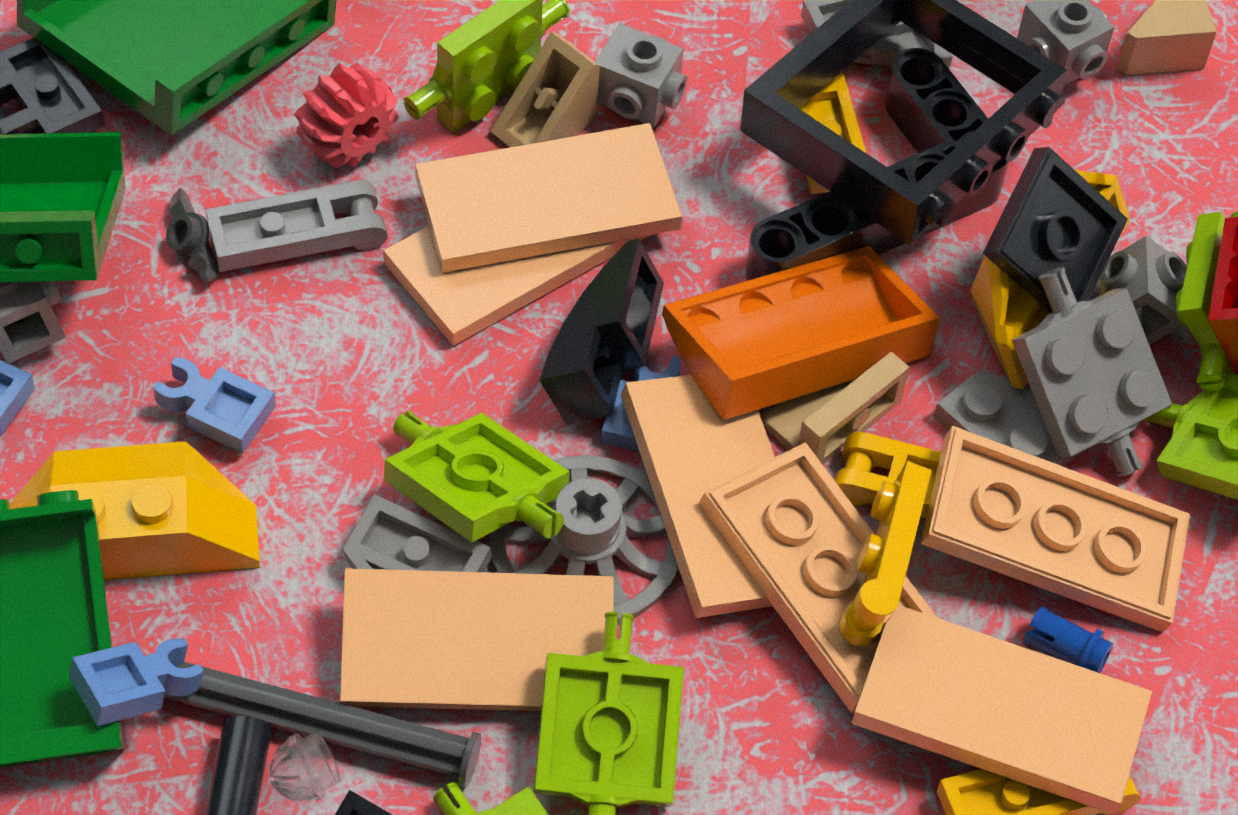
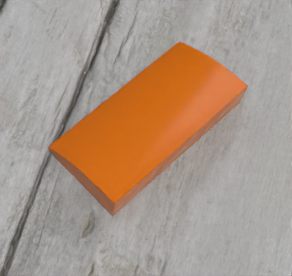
[662,246,940,420]

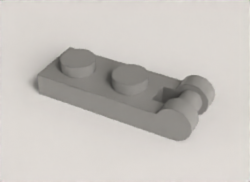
[205,180,388,272]

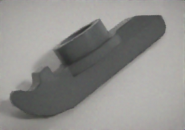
[166,188,219,282]

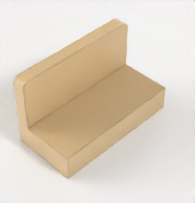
[763,352,909,465]

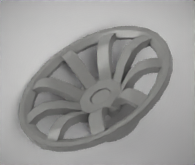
[488,455,679,623]

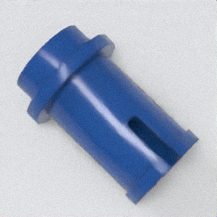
[1023,606,1114,673]

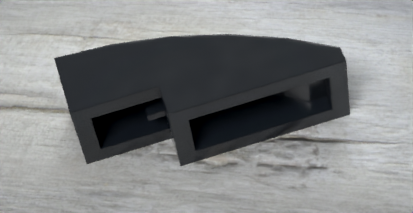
[539,238,664,425]

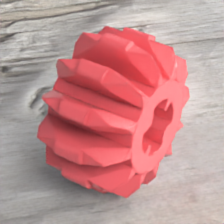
[294,63,399,168]

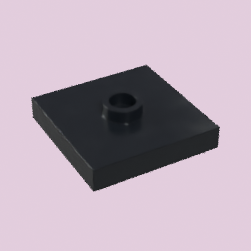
[983,147,1128,313]

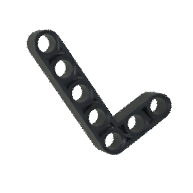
[745,48,1009,281]

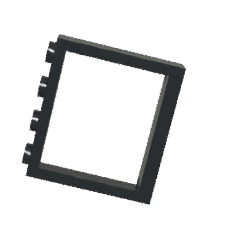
[740,0,1067,246]

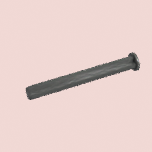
[164,662,482,787]

